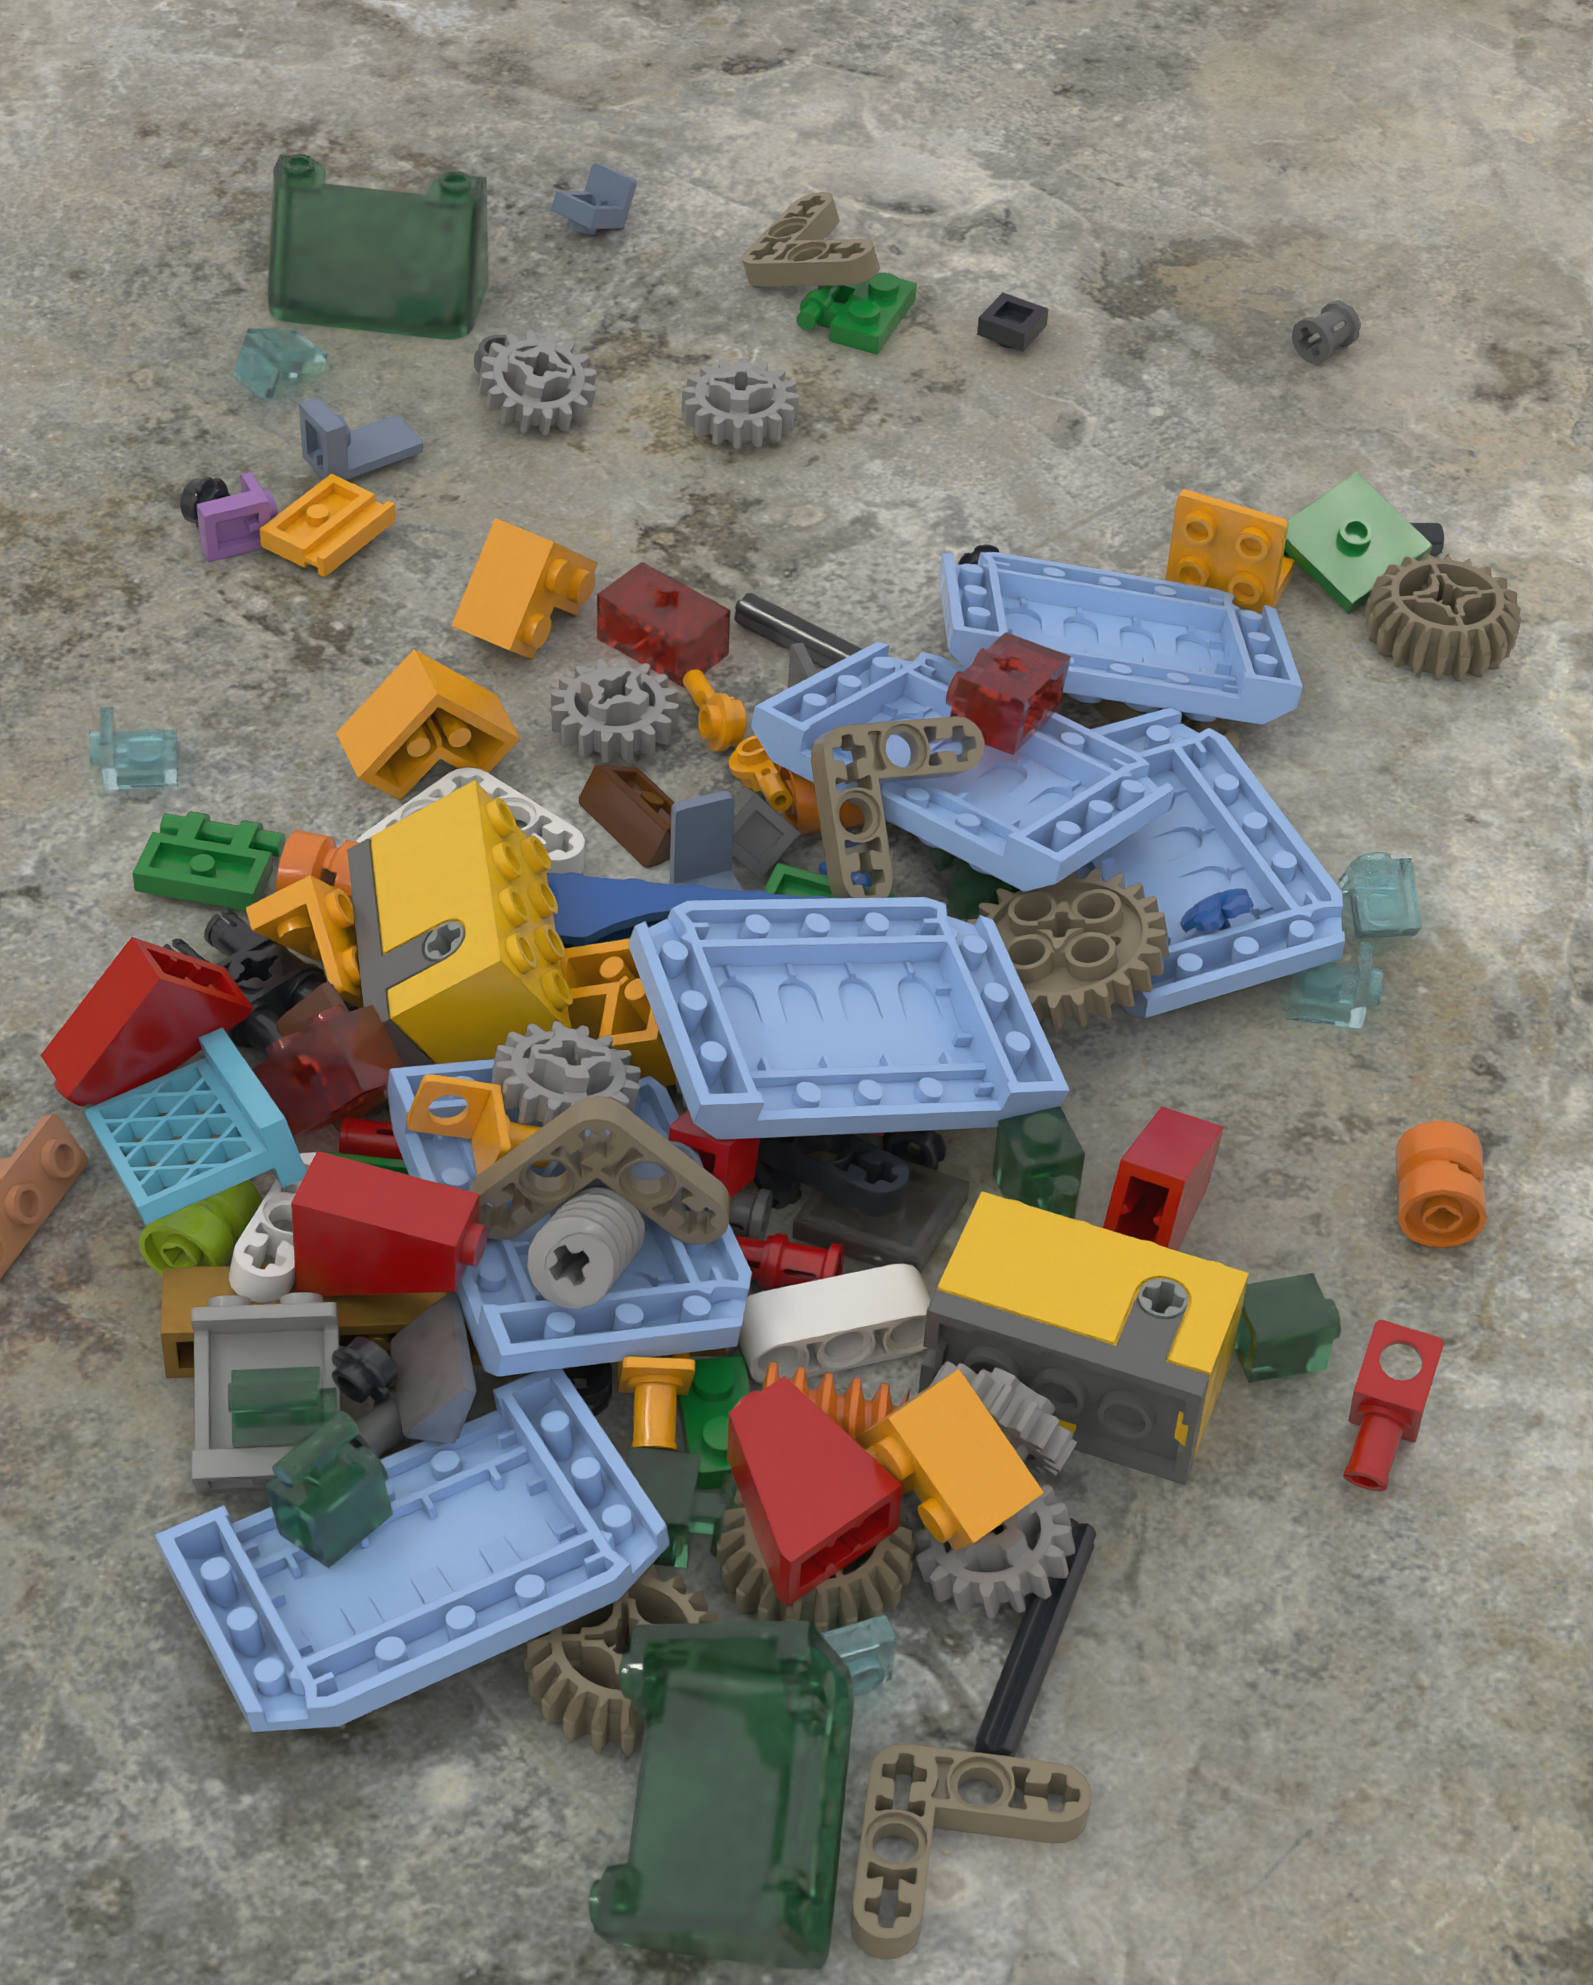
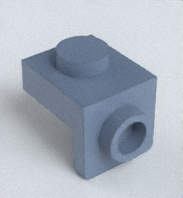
[550,163,637,235]

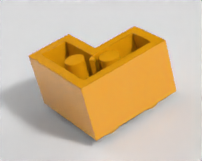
[451,518,598,660]
[336,649,521,800]
[561,939,676,1086]
[855,1369,1044,1551]

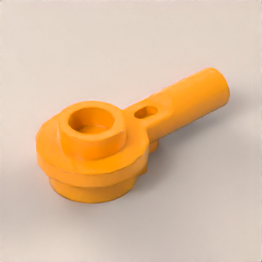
[683,669,746,752]
[728,735,793,812]

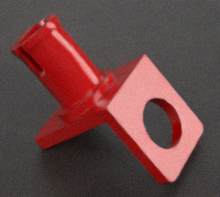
[1343,1320,1444,1491]

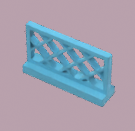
[83,1028,306,1225]

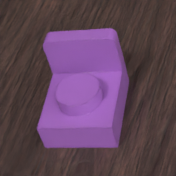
[197,472,278,562]

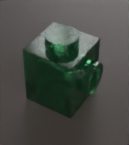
[1234,1273,1341,1383]

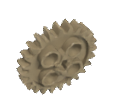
[967,867,1169,1030]

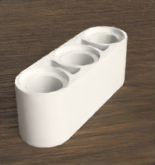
[738,1263,931,1384]

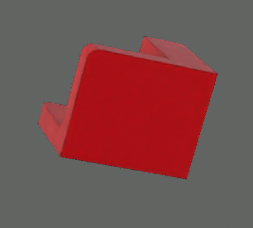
[668,1110,760,1200]

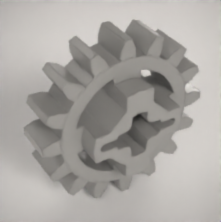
[478,330,597,436]
[682,358,799,449]
[551,658,679,763]
[491,1021,641,1127]
[930,1362,1077,1476]
[913,1484,1075,1618]

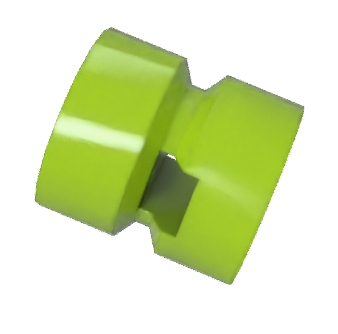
[138,1160,262,1277]

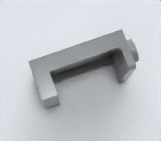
[191,1292,342,1493]

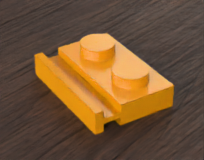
[260,473,396,578]

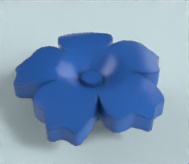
[1180,888,1254,934]

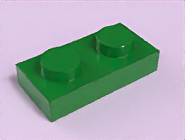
[677,1355,750,1491]

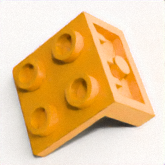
[1165,489,1295,613]
[246,875,364,1010]

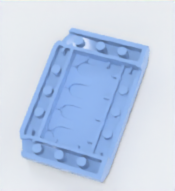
[938,552,1303,725]
[751,642,1175,892]
[1076,707,1345,1018]
[628,897,1070,1140]
[387,1048,752,1376]
[155,1368,670,1732]

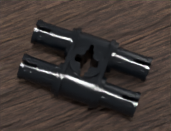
[163,909,362,1073]

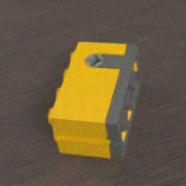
[347,780,573,1067]
[918,1191,1249,1485]

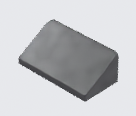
[389,1294,477,1444]

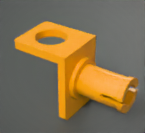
[406,1074,551,1176]
[617,1353,695,1457]

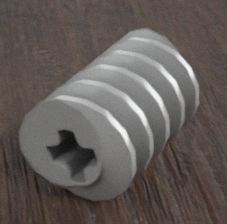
[527,1185,645,1309]

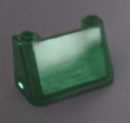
[267,154,489,340]
[589,1621,854,1970]

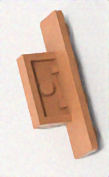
[0,1114,89,1279]

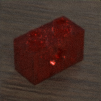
[597,562,731,688]
[946,632,1071,755]
[252,1004,404,1139]

